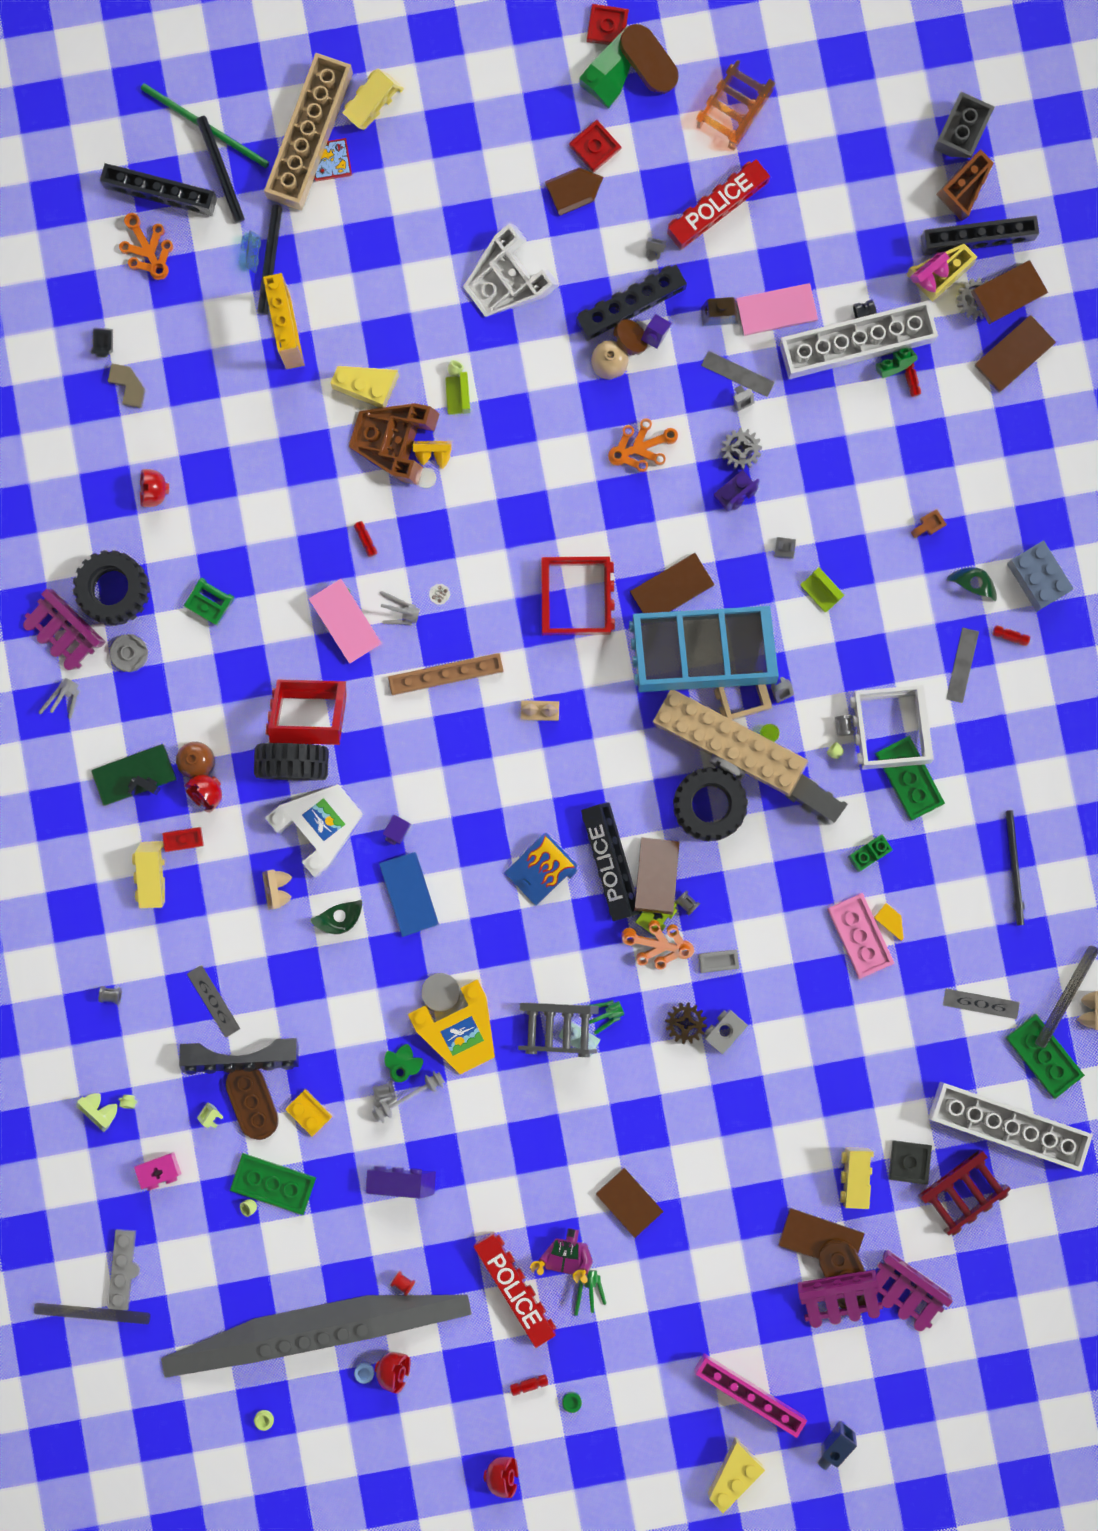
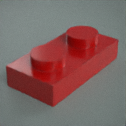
[162,827,204,852]

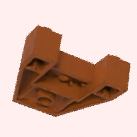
[348,403,440,485]

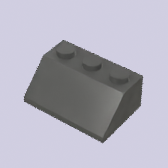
[934,91,995,158]

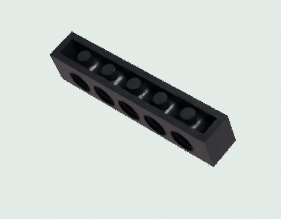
[100,163,217,216]
[920,215,1040,255]
[576,265,687,342]

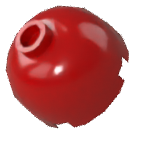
[140,469,169,507]
[184,774,222,813]
[375,1352,411,1394]
[484,1457,519,1498]

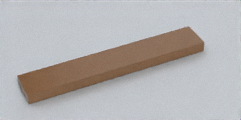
[388,653,504,696]

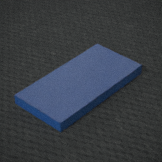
[379,852,439,937]

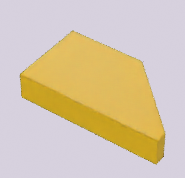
[874,903,904,941]

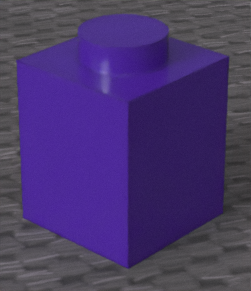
[641,314,672,349]
[383,814,412,845]

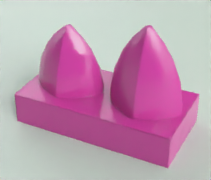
[910,252,949,293]

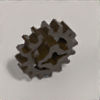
[665,1002,707,1044]

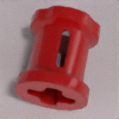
[390,1270,416,1296]

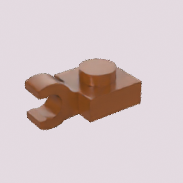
[911,509,947,539]

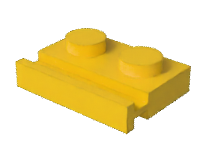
[285,1089,333,1137]

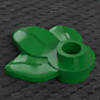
[384,1044,423,1082]

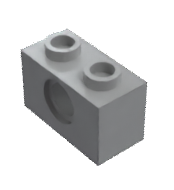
[704,1009,748,1055]

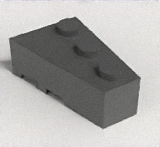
[785,774,848,825]

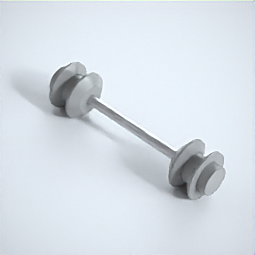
[372,1071,445,1123]

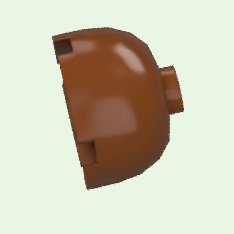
[176,741,215,779]

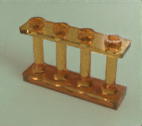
[696,60,776,151]

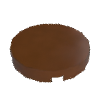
[613,319,648,355]

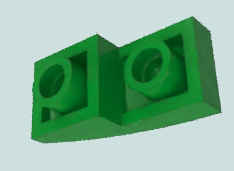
[876,348,918,379]
[848,834,893,872]

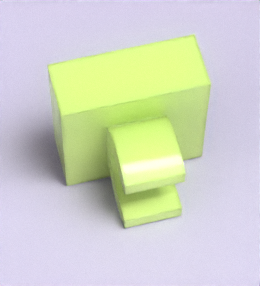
[197,1102,223,1128]

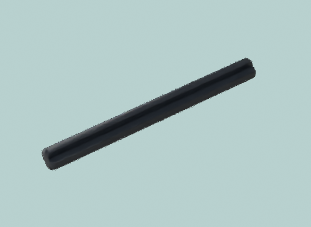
[197,115,245,223]
[257,204,282,315]

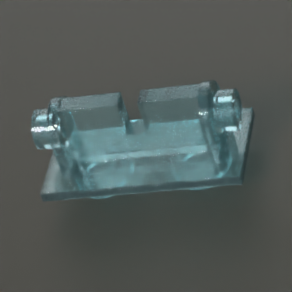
[238,230,261,273]

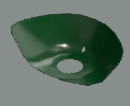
[947,567,997,601]
[310,899,362,934]

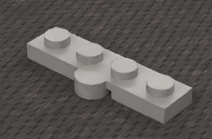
[108,1229,140,1310]

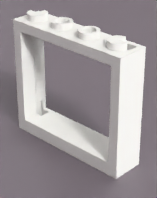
[850,685,934,770]

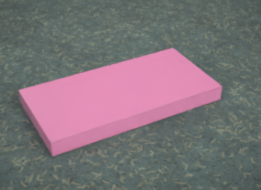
[736,283,818,336]
[309,579,382,664]
[827,893,895,979]

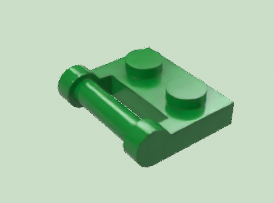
[184,578,235,626]

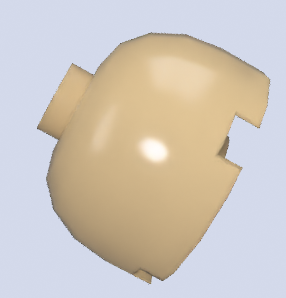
[591,340,629,380]

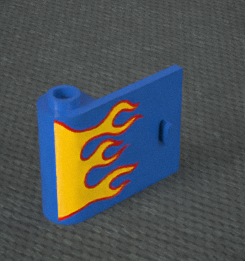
[504,833,578,906]

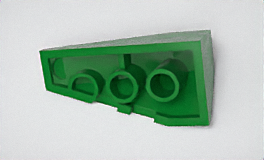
[579,26,631,109]

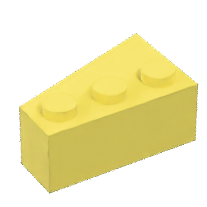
[342,68,404,130]
[907,244,977,302]
[330,366,399,408]
[132,841,165,908]
[708,1437,765,1513]

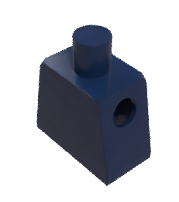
[817,1421,857,1470]

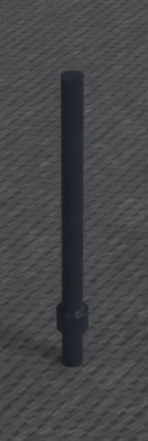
[1006,810,1025,926]

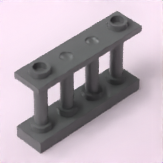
[518,1002,599,1057]

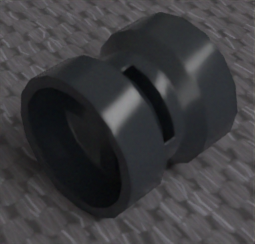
[853,299,877,319]

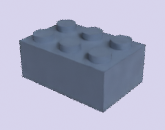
[1007,540,1074,612]

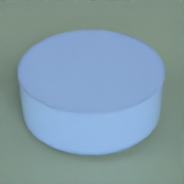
[354,1362,374,1384]

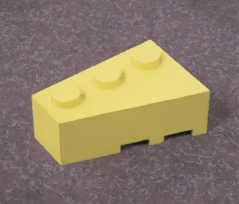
[840,1147,874,1209]

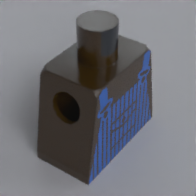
[701,297,738,326]

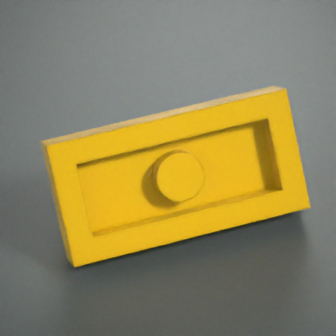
[413,441,452,469]

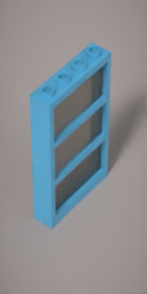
[629,606,779,692]

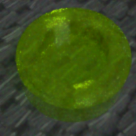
[760,724,780,742]

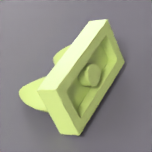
[76,1093,117,1132]

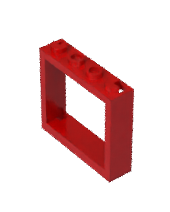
[541,556,615,636]
[265,679,347,745]

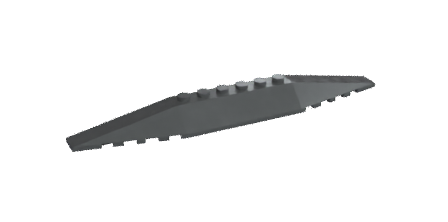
[161,1294,472,1378]

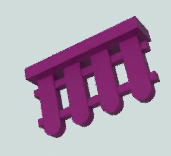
[23,589,106,670]
[876,1249,953,1331]
[798,1270,883,1328]

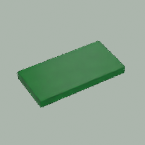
[875,736,945,821]
[1005,1014,1085,1099]
[230,1153,317,1215]

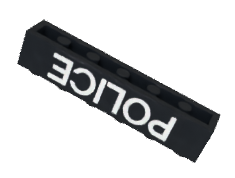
[581,802,641,921]

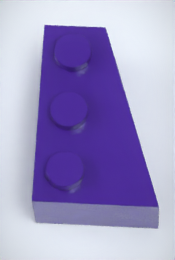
[366,1165,436,1199]

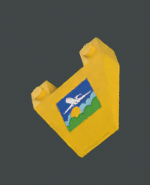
[408,979,495,1074]

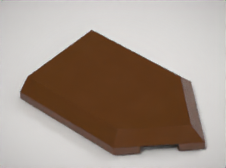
[545,167,604,216]

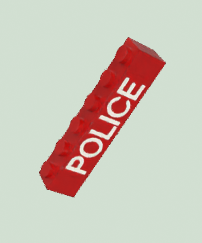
[667,159,770,250]
[474,1232,557,1348]

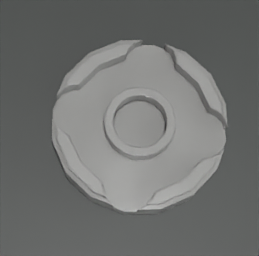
[110,634,148,672]
[709,755,746,780]
[421,973,460,1012]

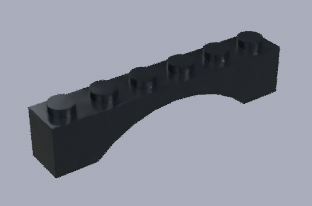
[179,1038,299,1075]

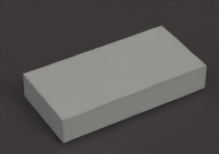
[699,949,740,973]

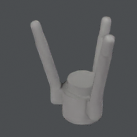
[380,591,420,625]
[39,678,80,719]

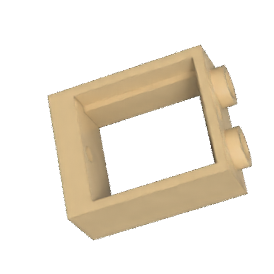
[714,671,772,720]

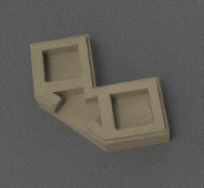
[108,363,146,408]

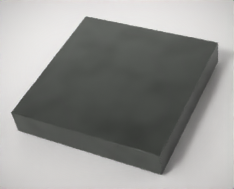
[888,1140,932,1185]

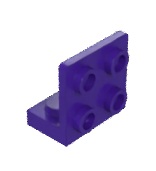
[713,470,760,512]

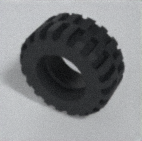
[73,550,150,626]
[254,743,329,781]
[673,767,748,842]

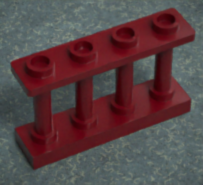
[918,1149,1011,1236]

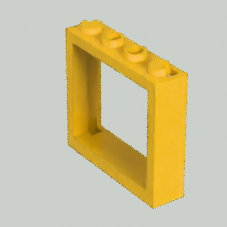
[263,273,305,370]

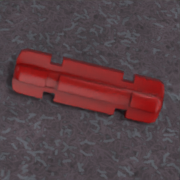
[904,363,921,397]
[354,521,377,557]
[992,625,1030,646]
[510,1374,548,1396]

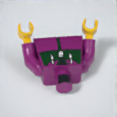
[530,1228,593,1283]

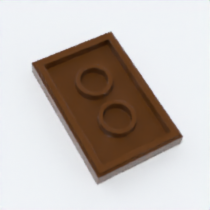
[596,1167,664,1238]

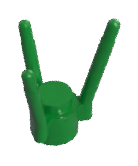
[589,1000,624,1034]
[574,1270,607,1316]

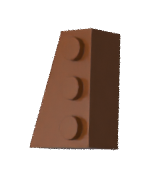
[936,149,994,221]

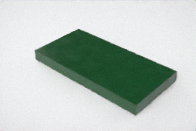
[91,744,177,806]

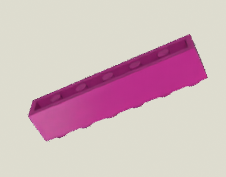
[694,1353,807,1438]

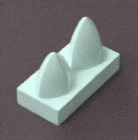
[558,1022,601,1056]

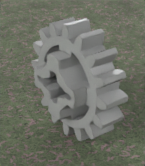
[956,278,988,320]
[721,428,762,470]

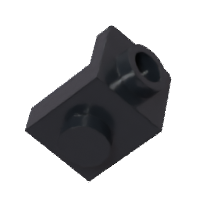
[91,327,113,357]
[128,775,161,795]

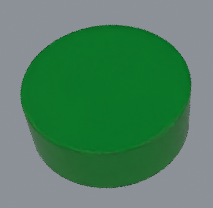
[562,1392,582,1413]

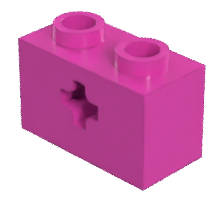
[134,1152,182,1191]

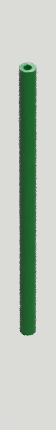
[141,83,270,168]

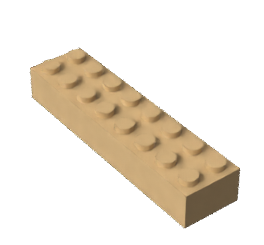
[264,53,353,211]
[653,690,808,797]

